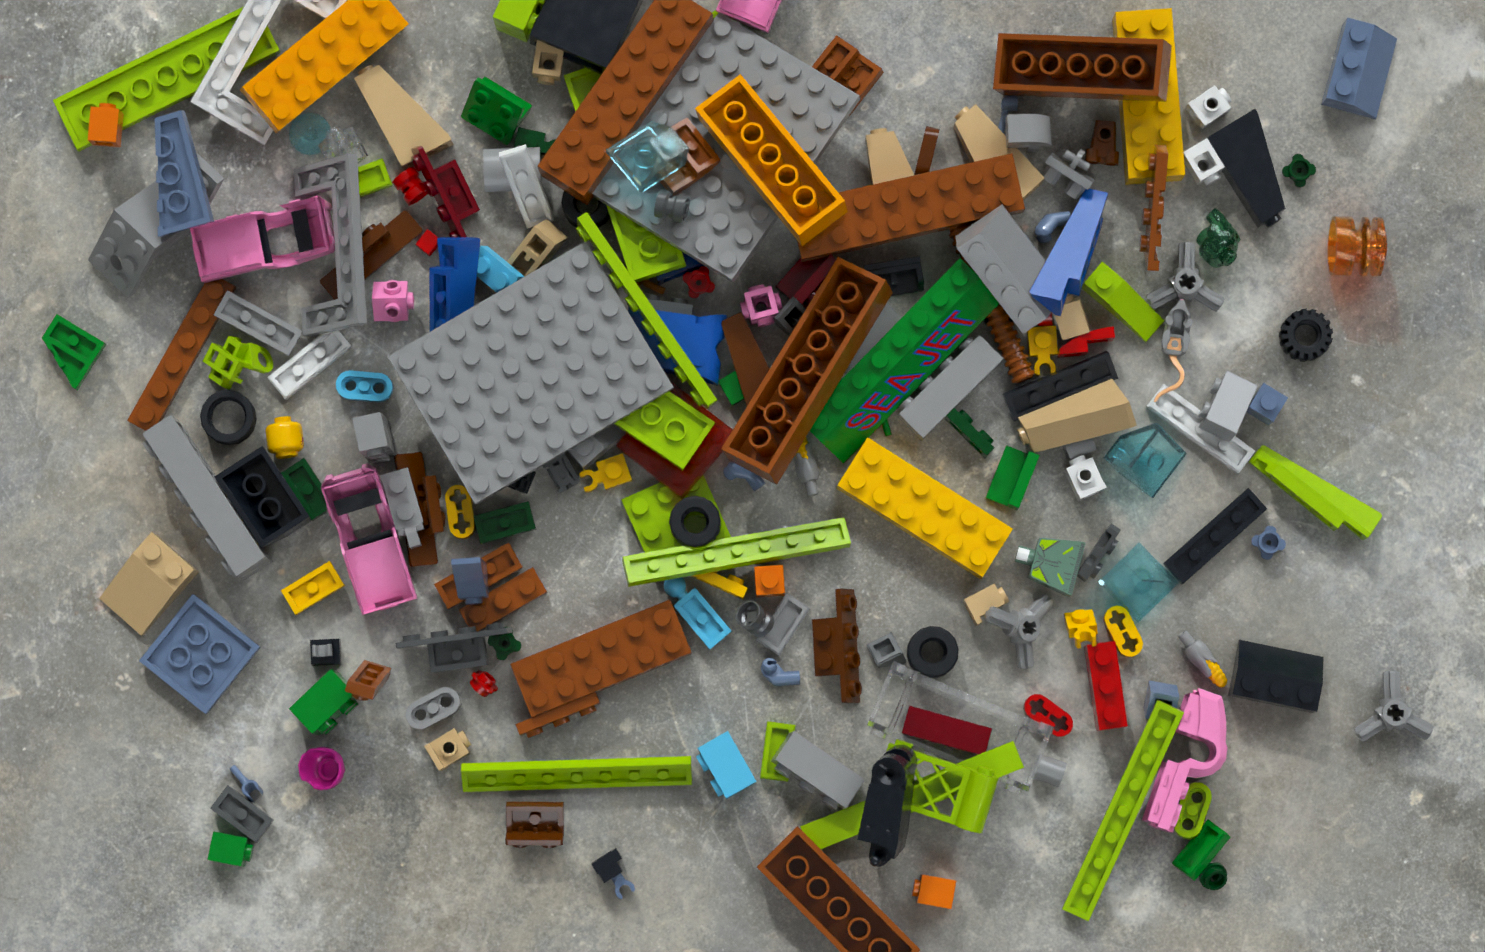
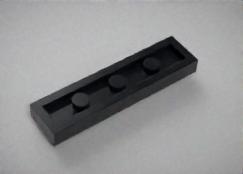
[1002,351,1118,421]
[1163,488,1267,585]

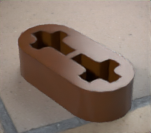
[914,126,940,175]

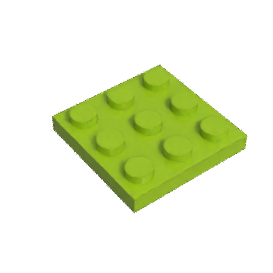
[621,465,731,552]

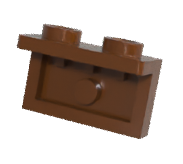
[505,802,564,848]

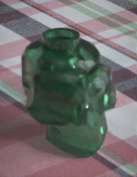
[1196,208,1241,268]

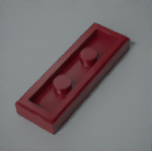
[902,706,993,755]

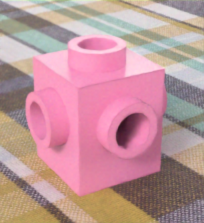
[372,280,414,322]
[740,284,782,327]

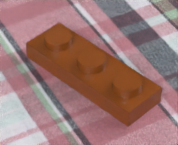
[434,542,523,610]
[459,567,547,632]
[345,660,392,701]
[515,692,601,738]

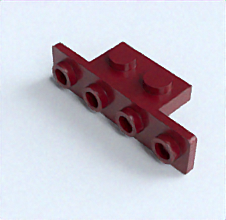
[411,146,480,237]

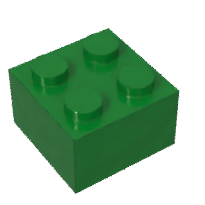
[289,669,359,736]

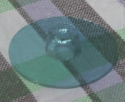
[289,113,331,155]

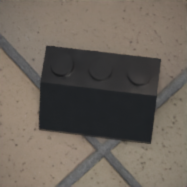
[214,446,311,549]
[1228,640,1324,713]

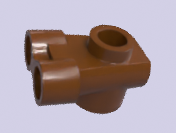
[1085,120,1120,166]

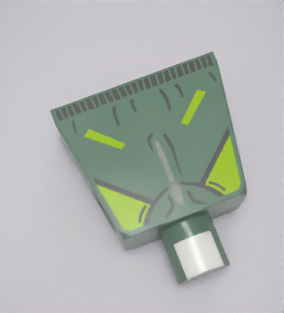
[1015,538,1085,597]

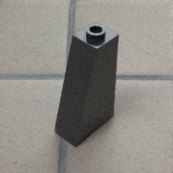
[1207,109,1286,228]

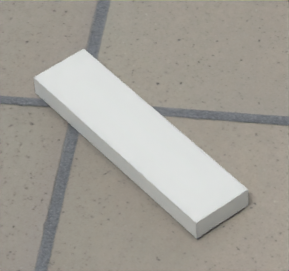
[1146,384,1255,475]

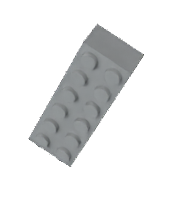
[142,415,273,580]

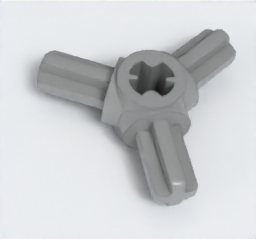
[1146,242,1225,312]
[985,594,1054,669]
[1354,671,1434,742]

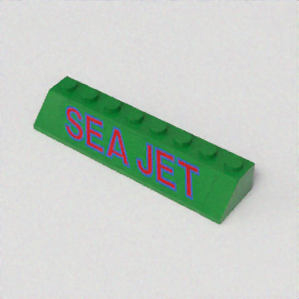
[810,258,999,464]

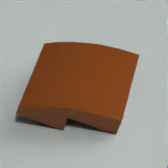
[812,35,884,116]
[639,118,721,196]

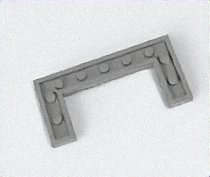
[294,153,367,336]

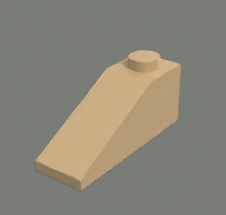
[487,219,568,294]

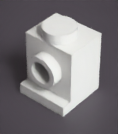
[1185,85,1232,131]
[1183,138,1225,186]
[1064,455,1107,501]

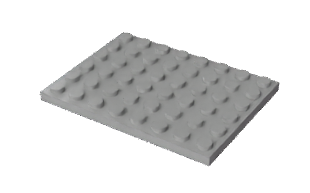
[592,13,860,283]
[388,242,673,505]

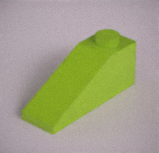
[1082,262,1164,342]

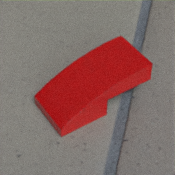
[1057,326,1115,358]

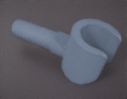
[998,96,1018,134]
[230,765,263,802]

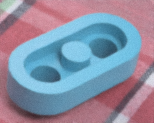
[336,370,393,402]

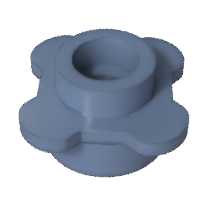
[1251,526,1286,560]

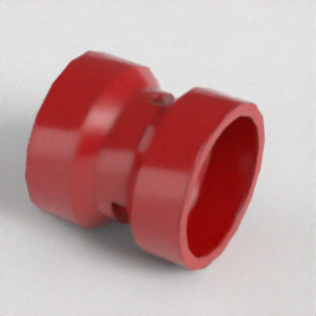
[392,166,428,206]

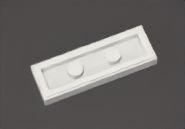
[499,144,554,229]
[267,330,352,400]

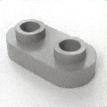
[406,687,461,729]

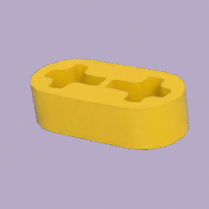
[445,485,475,539]
[1103,605,1143,657]

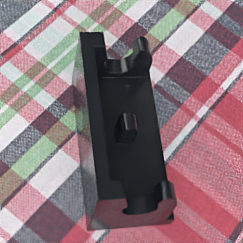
[863,256,924,296]

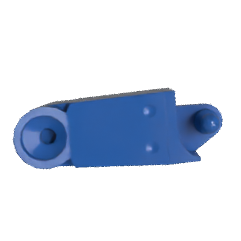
[628,306,728,386]

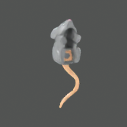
[1154,299,1193,402]

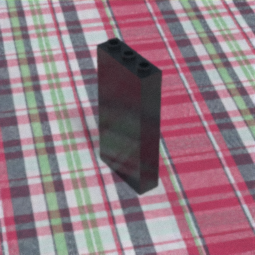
[530,0,643,75]

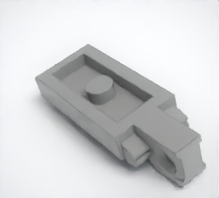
[380,467,424,549]

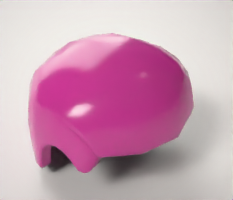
[298,747,345,790]

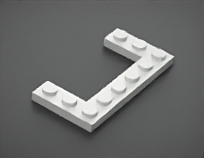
[190,0,346,145]

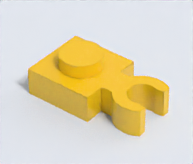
[1027,326,1058,376]
[579,453,632,492]
[1064,609,1098,649]

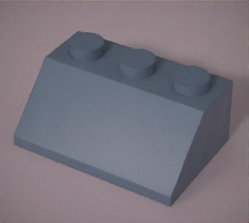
[1321,18,1397,119]

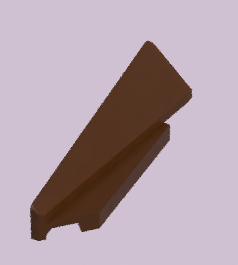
[721,312,769,406]

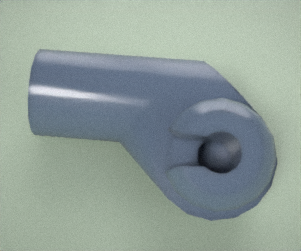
[1035,211,1071,243]
[723,462,766,491]
[761,658,800,686]

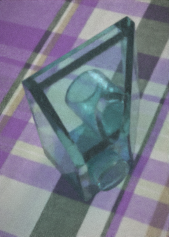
[606,121,689,193]
[1103,423,1187,498]
[1098,542,1179,622]

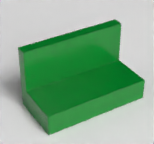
[986,445,1040,511]

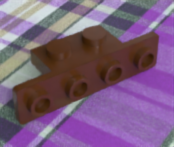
[320,210,423,300]
[394,452,445,567]
[812,588,862,703]

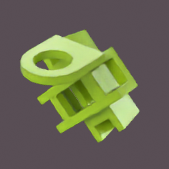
[203,336,273,390]

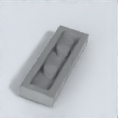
[214,290,303,357]

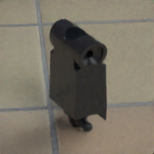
[857,745,917,867]

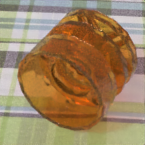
[1328,216,1387,277]

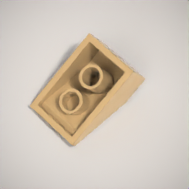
[99,532,199,636]

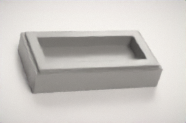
[755,593,810,656]

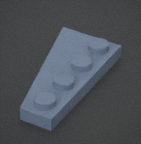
[155,110,214,237]

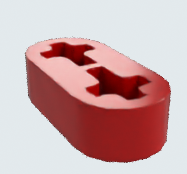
[1023,694,1073,737]

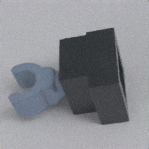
[591,848,635,899]

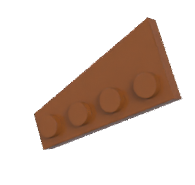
[1139,144,1168,271]

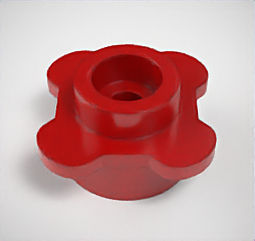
[683,266,715,299]
[470,670,498,697]

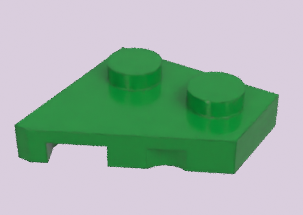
[42,314,107,390]

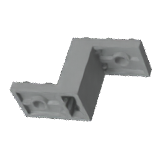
[88,152,224,298]

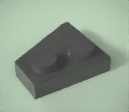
[1077,523,1121,582]

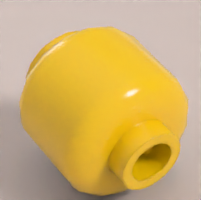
[265,416,304,459]

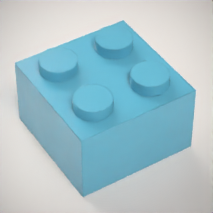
[696,731,756,799]

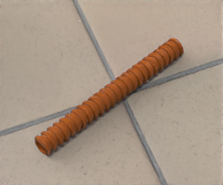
[949,225,1035,384]

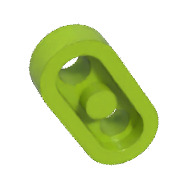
[1174,782,1212,839]

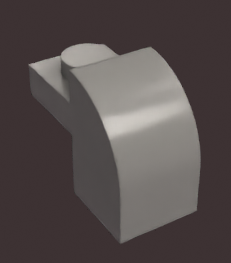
[1005,114,1052,153]

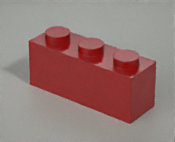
[1084,641,1128,731]

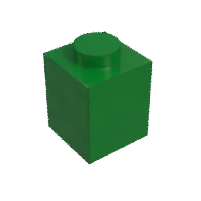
[207,832,254,867]

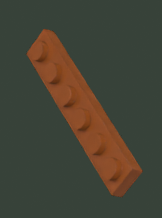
[127,279,236,431]

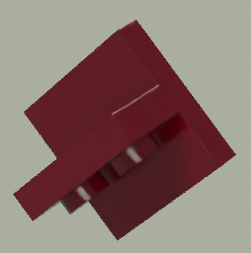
[776,254,836,309]

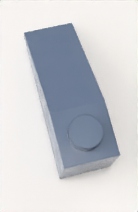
[451,557,489,605]

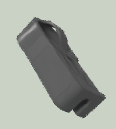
[543,453,580,493]

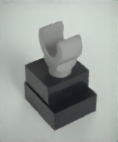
[310,639,342,666]

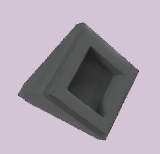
[866,632,906,668]

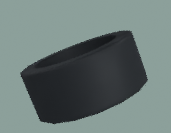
[200,389,257,445]

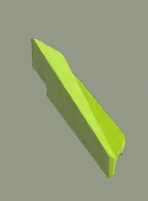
[1249,445,1382,540]

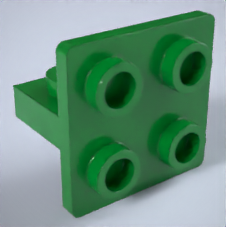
[461,77,532,145]

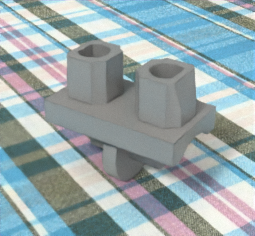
[1043,149,1095,199]

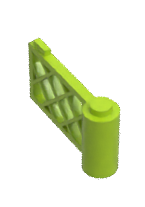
[886,739,999,833]

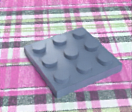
[139,594,261,714]

